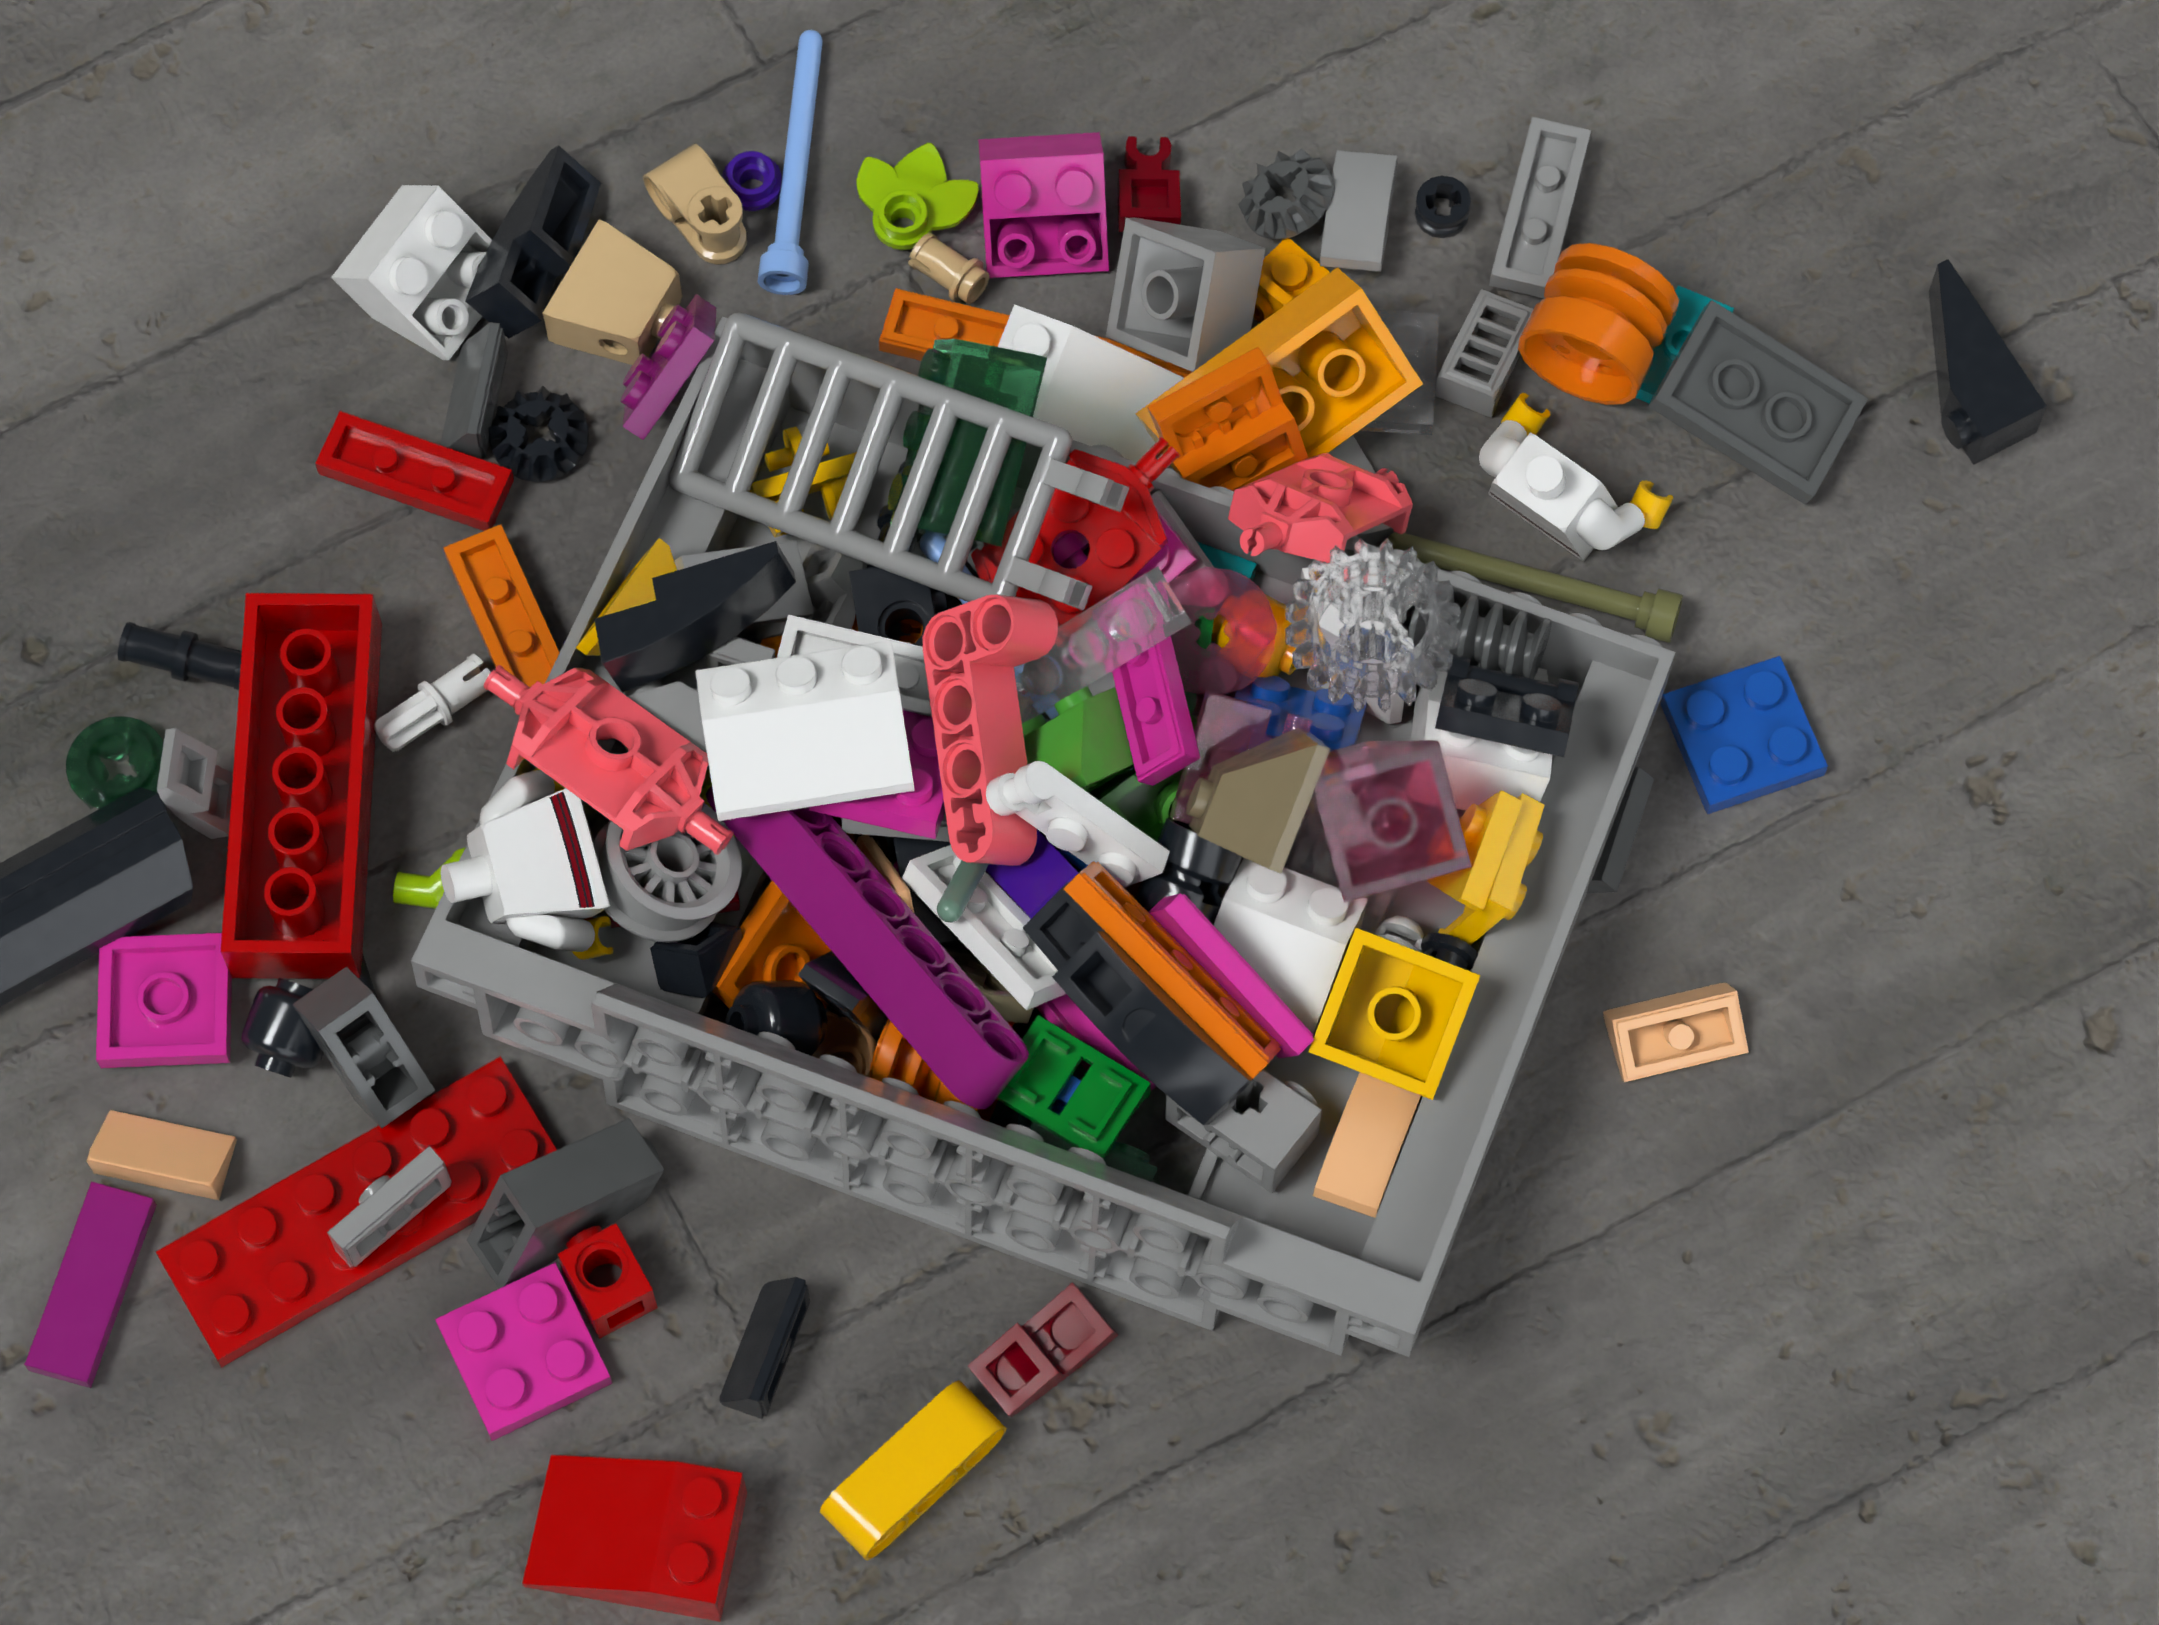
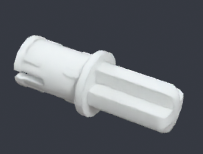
[374,654,491,752]

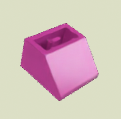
[978,132,1109,278]

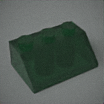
[888,339,1047,547]

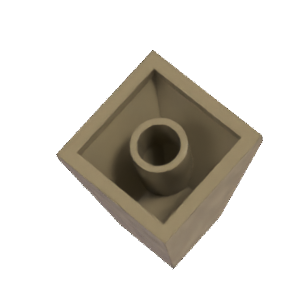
[1186,728,1330,874]

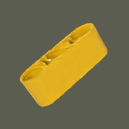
[820,1380,1007,1561]

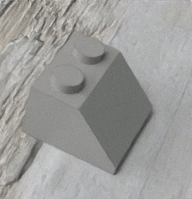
[1106,217,1266,372]

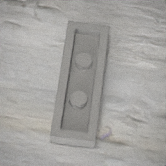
[1489,117,1591,299]

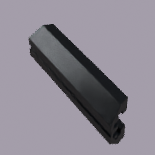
[0,787,193,1007]

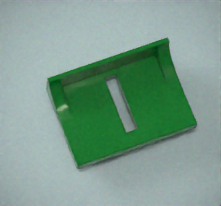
[996,1015,1151,1159]

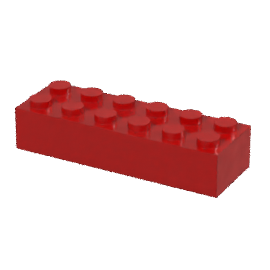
[221,593,382,979]

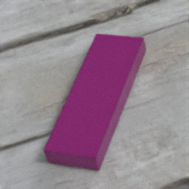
[24,1182,157,1388]

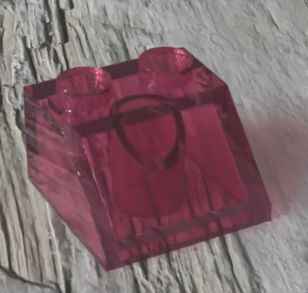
[1312,740,1472,902]

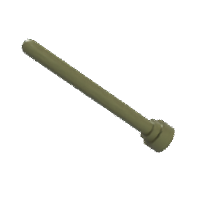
[1386,532,1683,643]

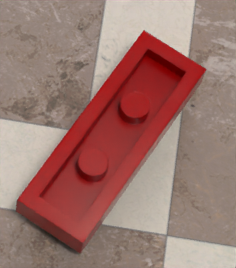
[315,411,514,531]

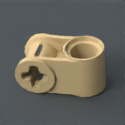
[643,144,747,264]

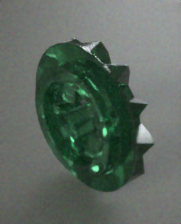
[66,716,164,810]

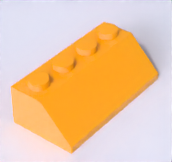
[1135,267,1423,468]

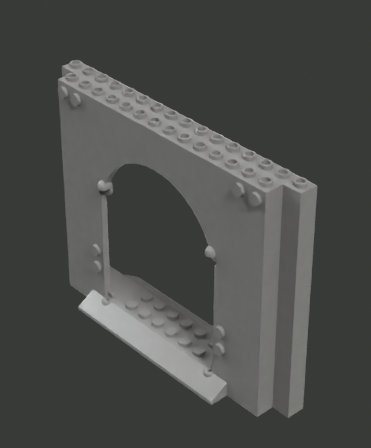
[411,316,1676,1357]

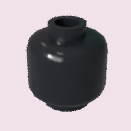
[241,977,324,1078]
[726,980,828,1056]

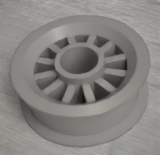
[593,803,742,942]

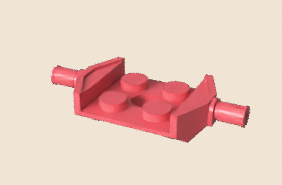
[1228,452,1413,565]
[484,665,733,855]

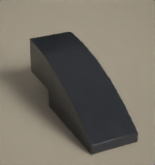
[465,145,601,339]
[594,541,796,692]

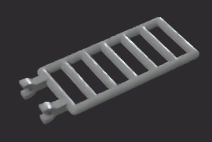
[668,312,1129,610]

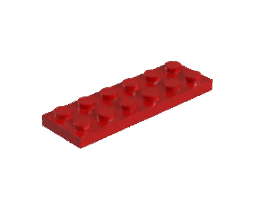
[156,1056,557,1368]

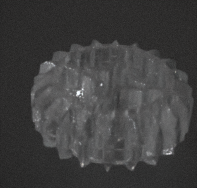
[1285,538,1461,713]

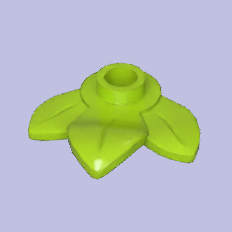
[856,143,978,250]

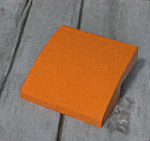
[1147,347,1308,492]

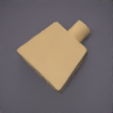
[543,219,682,365]

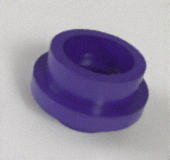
[722,151,782,211]

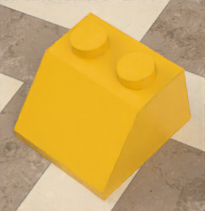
[1308,928,1481,1100]

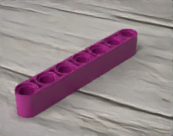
[706,785,1029,1109]

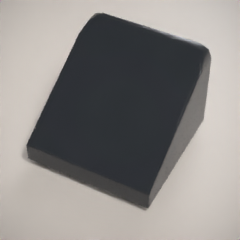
[650,922,743,998]

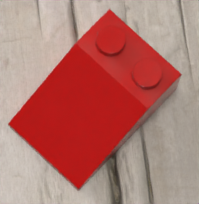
[522,1455,747,1622]

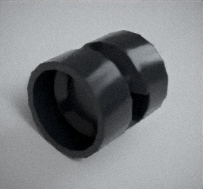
[1135,817,1242,926]

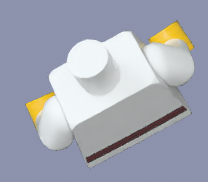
[1479,393,1674,562]
[441,768,614,960]

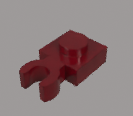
[1117,136,1181,232]

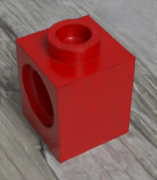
[558,1223,658,1339]

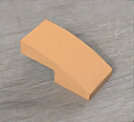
[1313,1072,1421,1218]

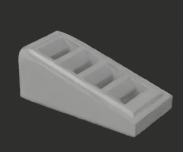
[1434,289,1533,418]

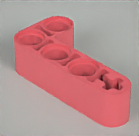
[923,594,1058,866]

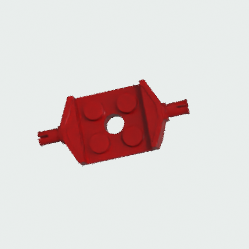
[971,436,1180,647]

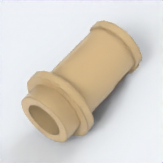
[908,233,989,304]

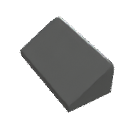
[440,322,508,460]

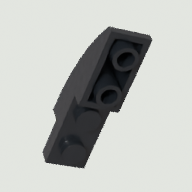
[1023,883,1254,1125]

